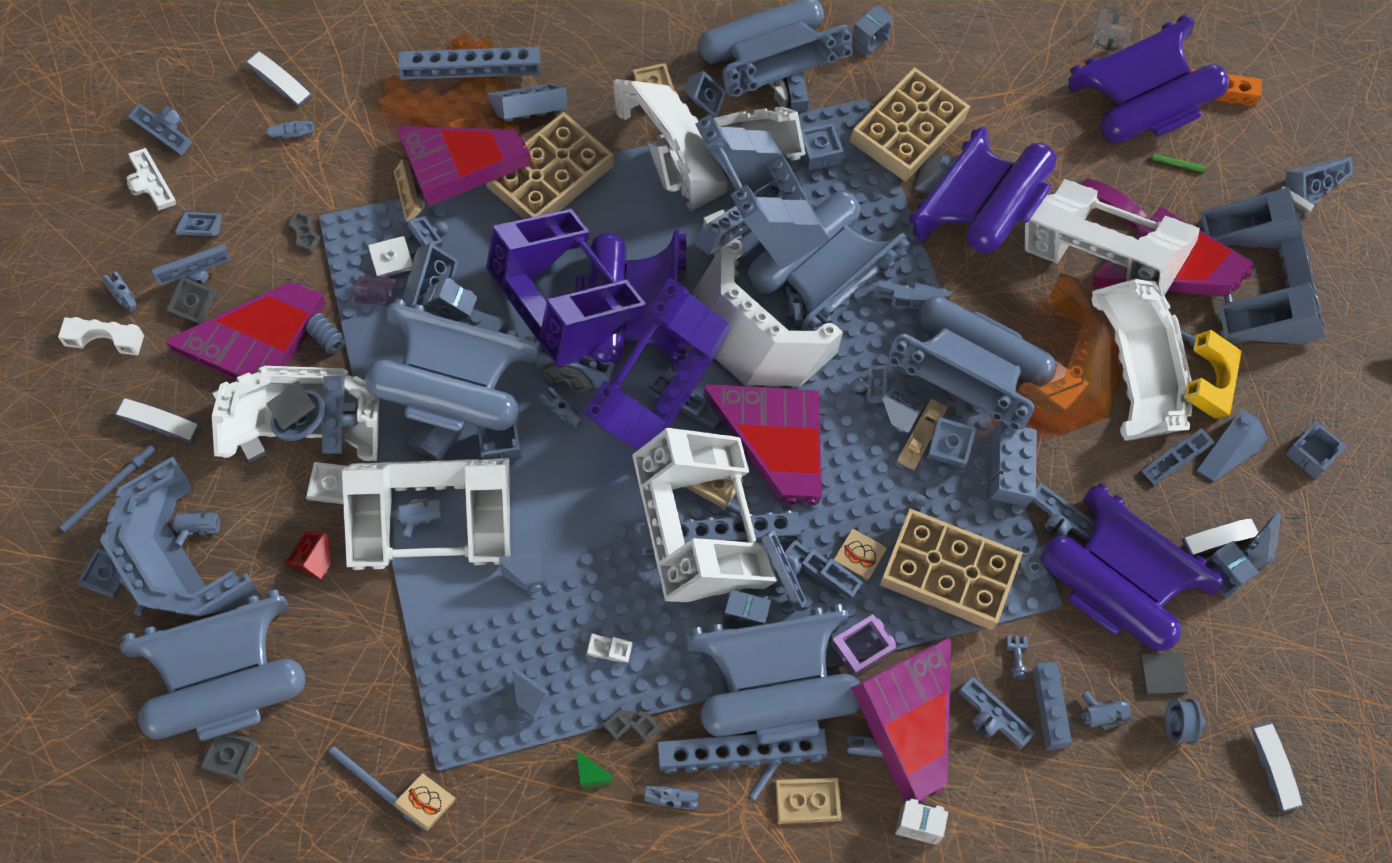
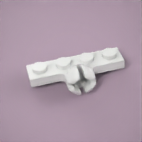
[126,148,176,210]

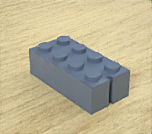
[990,421,1037,507]

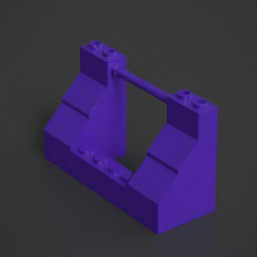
[486,209,646,367]
[583,278,732,451]

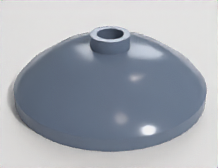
[271,390,325,441]

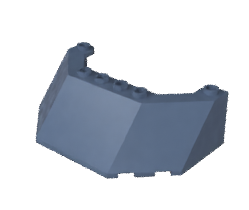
[100,456,262,616]

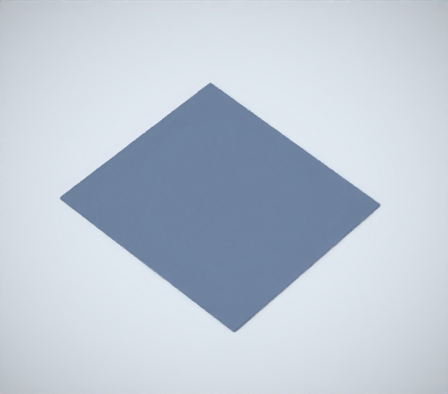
[319,99,1062,771]

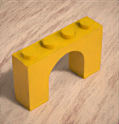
[1184,330,1242,419]

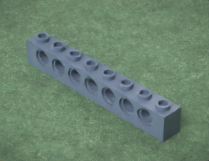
[399,47,541,80]
[695,182,785,255]
[640,511,801,555]
[658,729,827,774]

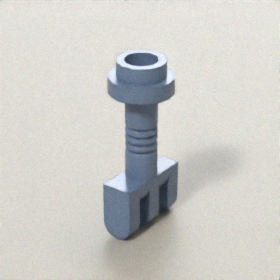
[1006,636,1028,680]

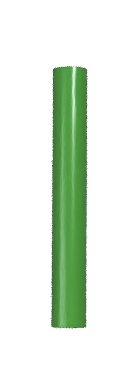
[1152,154,1206,173]

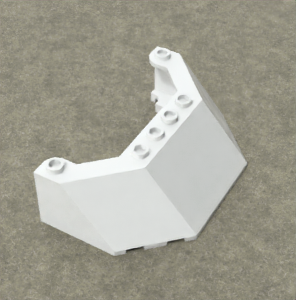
[614,79,728,212]
[647,107,806,192]
[693,238,843,388]
[1092,279,1192,441]
[212,366,380,461]

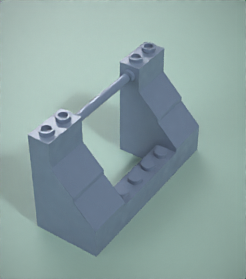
[695,114,830,269]
[1199,187,1327,345]

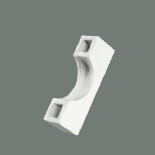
[58,317,144,355]

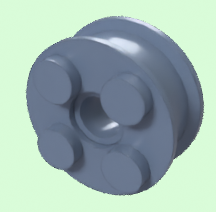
[1165,698,1205,745]

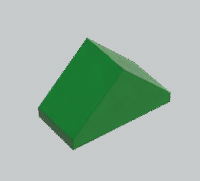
[577,752,613,789]

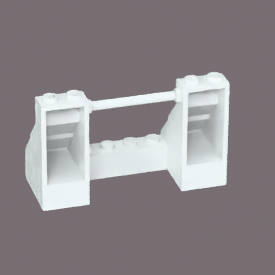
[1025,179,1200,297]
[632,428,777,602]
[342,458,510,570]

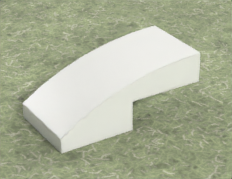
[769,79,788,108]
[586,634,633,663]

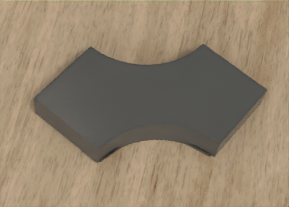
[288,210,321,254]

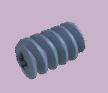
[306,313,346,354]

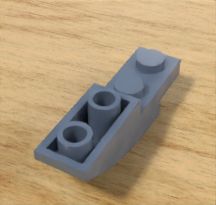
[875,280,952,309]

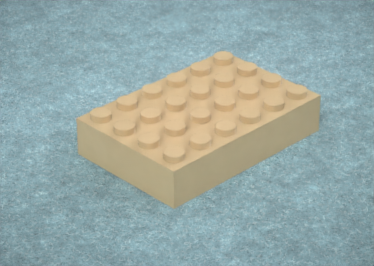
[849,67,970,182]
[486,112,614,219]
[880,509,1023,631]

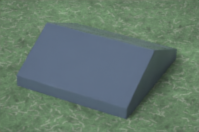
[175,212,222,236]

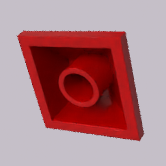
[284,531,332,579]

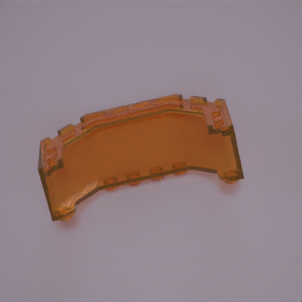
[1017,272,1124,435]

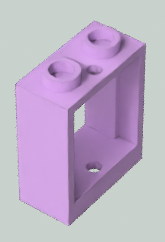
[831,614,896,677]

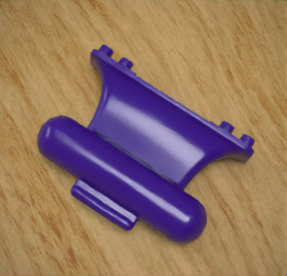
[1068,15,1229,144]
[909,127,1057,253]
[575,230,687,373]
[1041,483,1224,651]

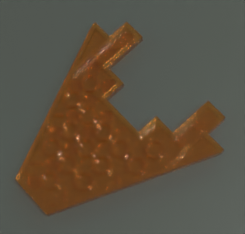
[377,33,521,137]

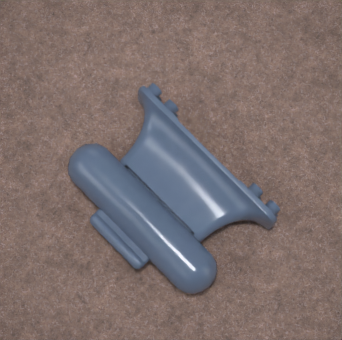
[697,0,853,97]
[747,191,910,331]
[889,296,1057,431]
[364,299,539,431]
[119,590,305,741]
[686,604,860,744]

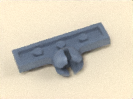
[128,103,193,156]
[152,244,231,286]
[322,376,359,454]
[1032,483,1095,542]
[761,530,807,611]
[958,677,1035,749]

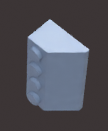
[487,84,568,121]
[402,243,459,316]

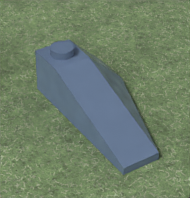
[1286,156,1353,205]
[1196,409,1268,483]
[406,422,468,461]
[1243,512,1281,569]

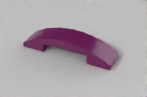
[1081,178,1147,229]

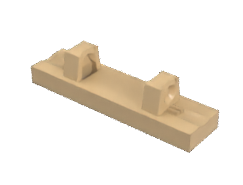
[394,159,425,222]
[897,399,948,470]

